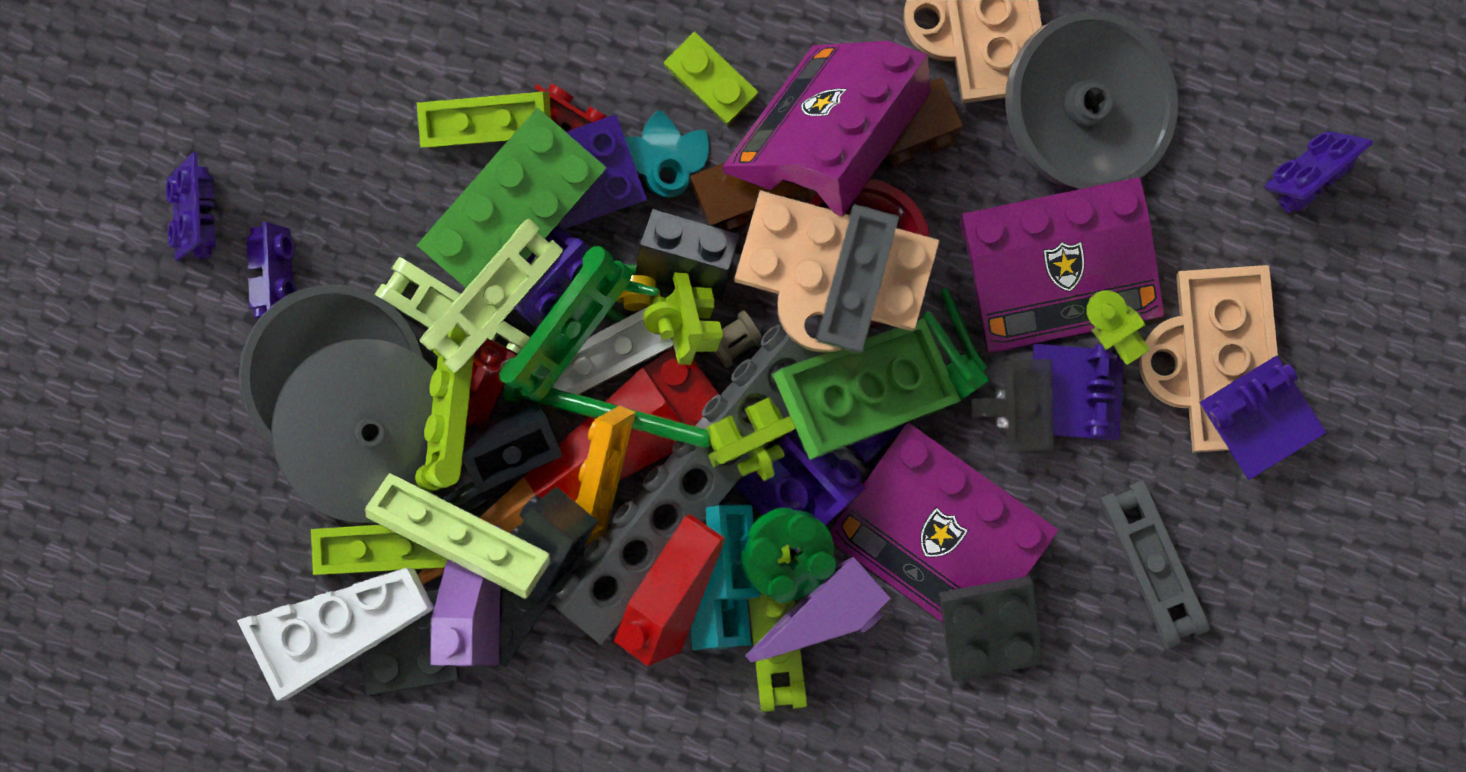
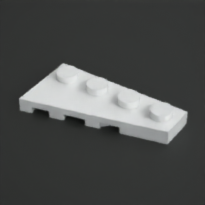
[237,568,434,701]

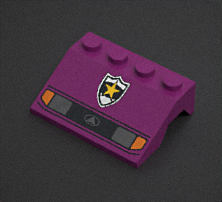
[722,41,931,217]
[958,177,1164,354]
[830,422,1059,623]

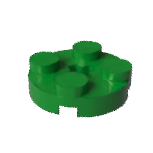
[741,508,836,603]

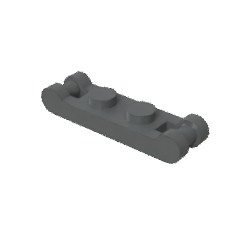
[1099,480,1210,649]

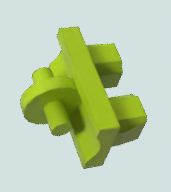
[643,273,723,365]
[1087,290,1150,365]
[706,397,796,481]

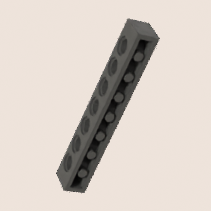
[549,324,827,645]

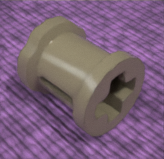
[715,310,763,369]

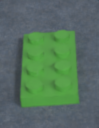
[417,107,606,288]
[773,318,961,460]

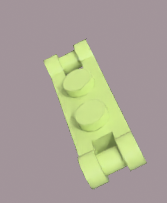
[419,218,563,372]
[375,257,530,354]

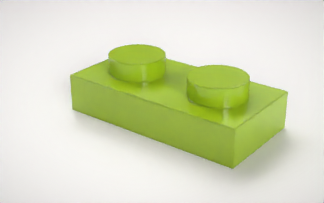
[663,31,759,127]

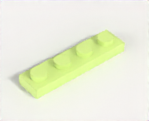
[365,473,550,599]

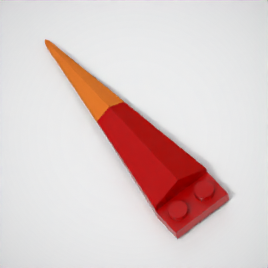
[418,346,719,585]

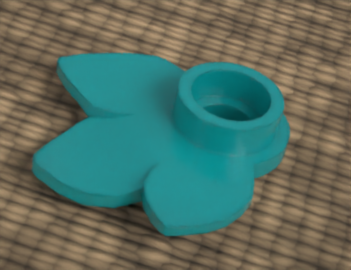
[625,110,709,199]

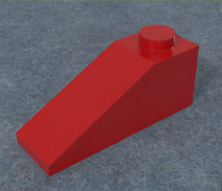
[614,514,726,666]

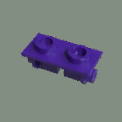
[246,222,297,319]

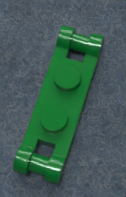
[499,246,632,402]

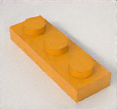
[575,405,636,547]

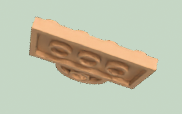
[904,0,1042,104]
[735,191,939,353]
[1139,265,1278,453]

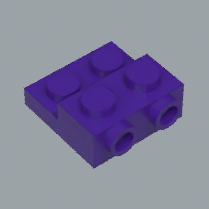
[736,429,866,553]

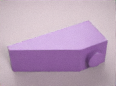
[431,526,501,666]
[745,557,890,663]

